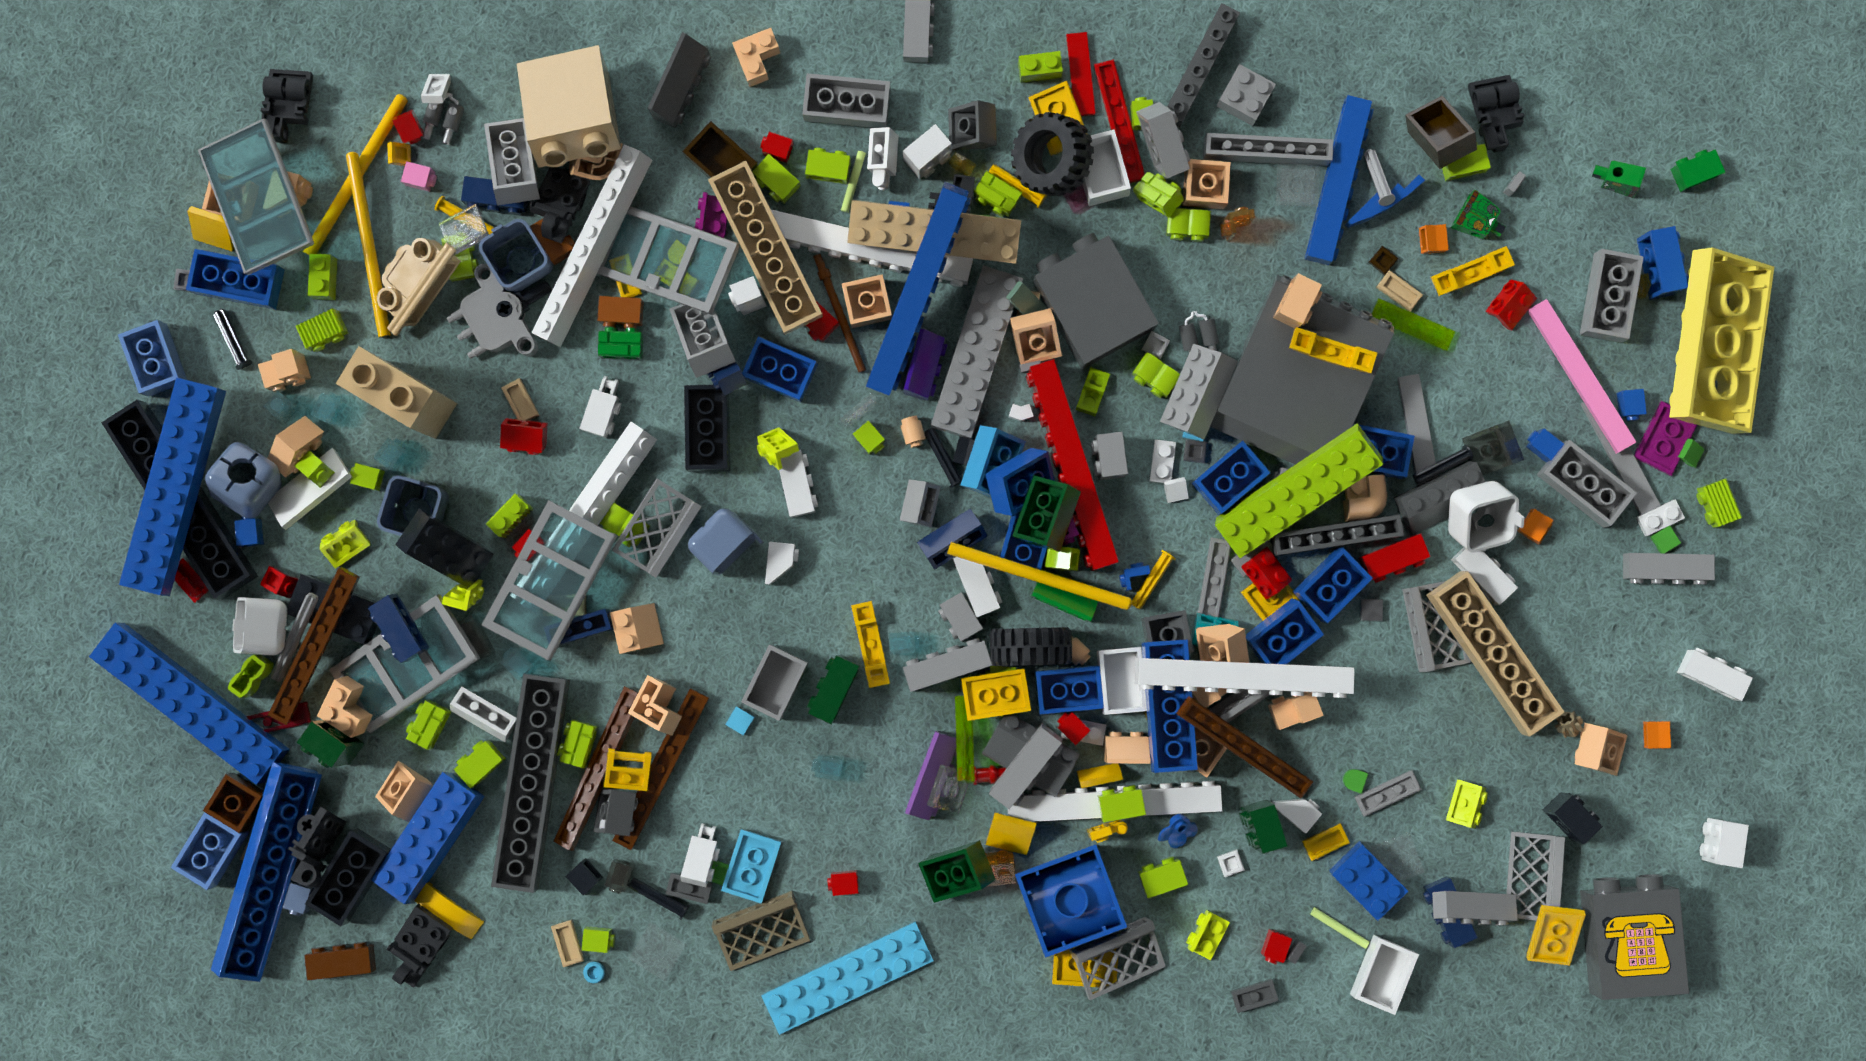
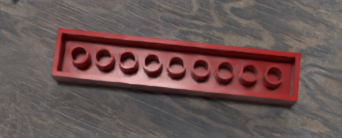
[1026,359,1119,571]

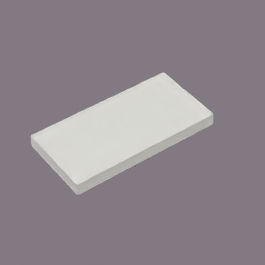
[268,448,352,530]

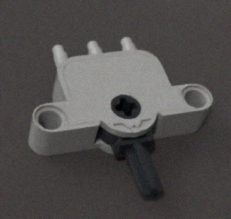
[447,264,552,359]

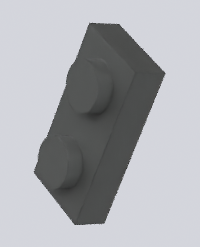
[666,873,713,904]
[1231,979,1279,1013]

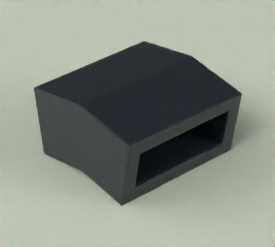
[953,436,975,466]
[565,858,603,896]

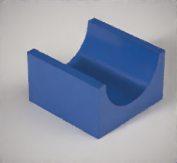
[1015,844,1127,958]

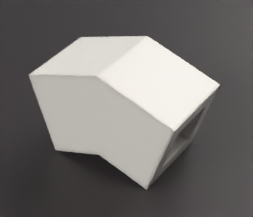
[1008,404,1034,421]

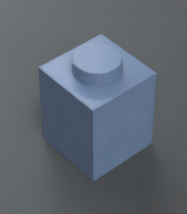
[283,882,315,916]

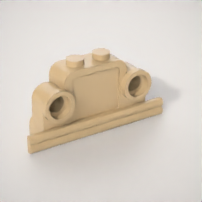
[377,238,461,336]

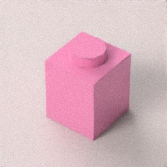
[401,161,437,192]

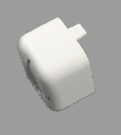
[1448,481,1524,553]
[232,597,287,655]

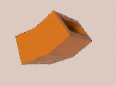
[1419,224,1449,254]
[1518,509,1554,545]
[1643,721,1671,749]

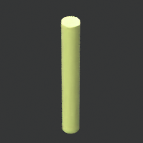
[841,151,866,213]
[1310,907,1369,949]

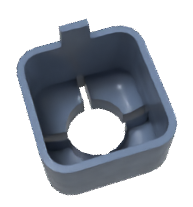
[479,219,553,293]
[205,442,282,519]
[377,476,449,536]
[688,508,764,576]

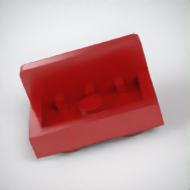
[1486,279,1537,331]
[1241,547,1292,599]

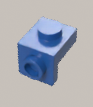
[1119,562,1150,591]

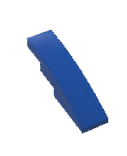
[1345,175,1425,228]

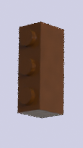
[304,941,376,981]

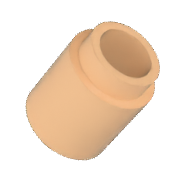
[901,416,926,448]
[1071,636,1091,666]

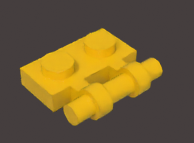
[1087,820,1128,843]

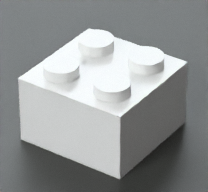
[903,124,952,179]
[1700,818,1749,868]

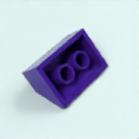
[904,328,948,401]

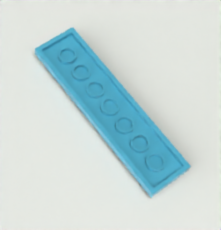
[761,921,934,1035]

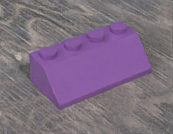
[905,730,962,820]

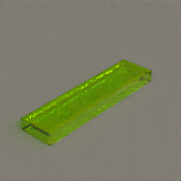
[1371,298,1455,351]
[955,695,975,783]

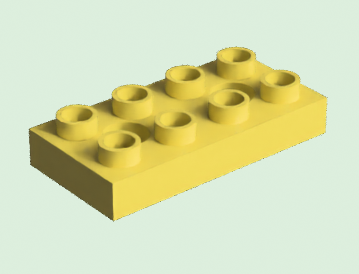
[1669,248,1774,434]

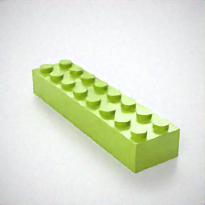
[1215,423,1383,558]

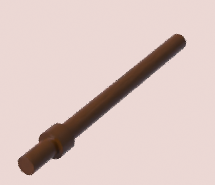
[813,254,866,373]

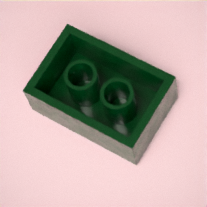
[1013,476,1081,552]
[807,655,861,724]
[296,720,365,768]
[1239,800,1287,854]
[918,840,996,903]

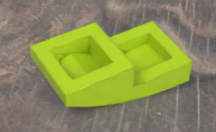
[1075,367,1110,416]

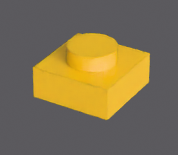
[387,142,411,166]

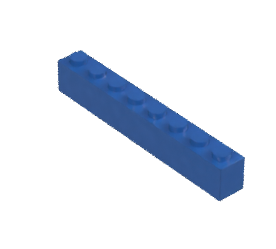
[1304,95,1374,265]

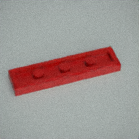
[1066,32,1095,116]

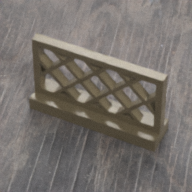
[712,891,810,971]

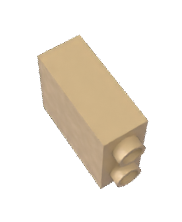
[517,45,621,168]
[336,346,458,439]

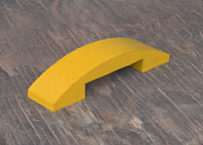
[1431,246,1515,296]
[1289,327,1377,374]
[851,601,890,688]
[415,882,484,939]

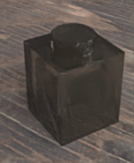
[605,859,635,894]

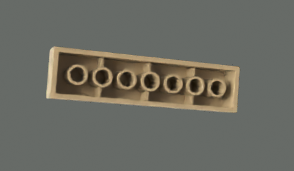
[708,161,823,335]
[847,200,1021,264]
[1426,571,1564,737]

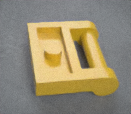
[604,748,651,791]

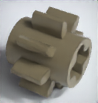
[1555,711,1584,738]

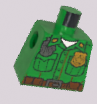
[1592,161,1646,198]
[1450,189,1506,239]

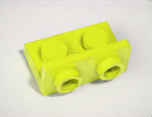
[757,427,799,470]
[320,520,370,569]
[442,579,484,611]
[1446,779,1488,829]
[1186,910,1230,960]

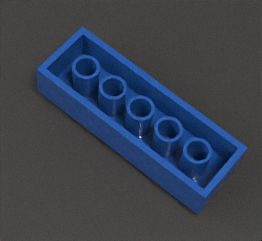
[1142,639,1198,773]
[371,772,485,904]

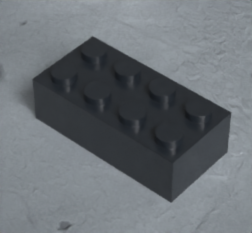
[684,385,730,472]
[395,509,494,588]
[287,574,378,644]
[305,828,391,927]

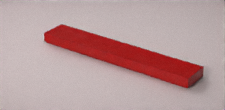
[1094,59,1145,183]

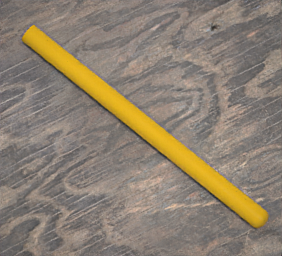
[303,94,408,255]
[346,152,391,338]
[947,542,1132,610]

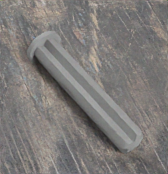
[1364,149,1396,206]

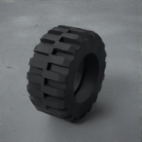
[1011,112,1094,196]
[990,627,1072,666]

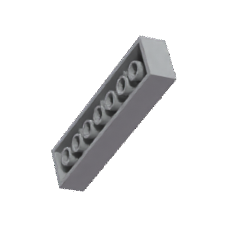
[931,265,1023,439]

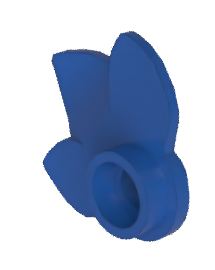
[1158,814,1198,849]

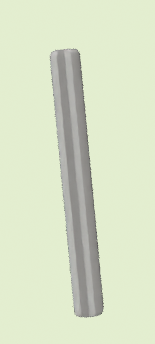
[271,593,318,682]

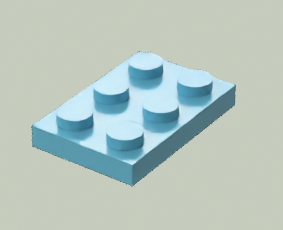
[721,829,782,904]

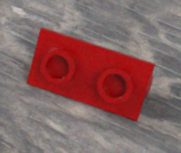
[174,558,209,603]

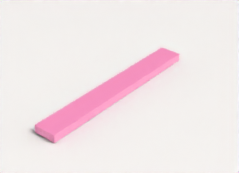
[1528,299,1636,454]

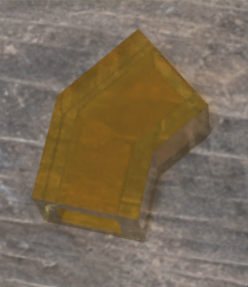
[949,152,976,176]
[1637,273,1651,299]

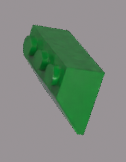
[1030,571,1098,622]

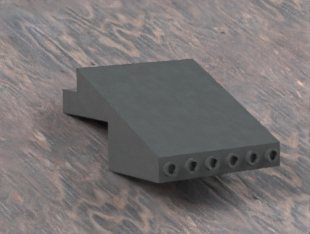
[1210,275,1394,465]

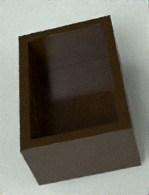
[1405,95,1477,169]
[682,121,758,179]

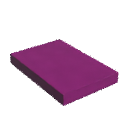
[1634,401,1697,476]

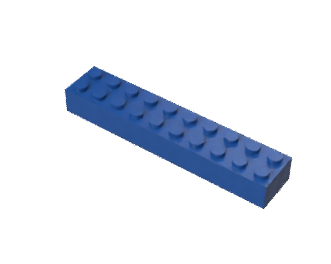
[866,182,971,396]
[119,377,226,596]
[89,623,290,785]
[211,762,322,982]

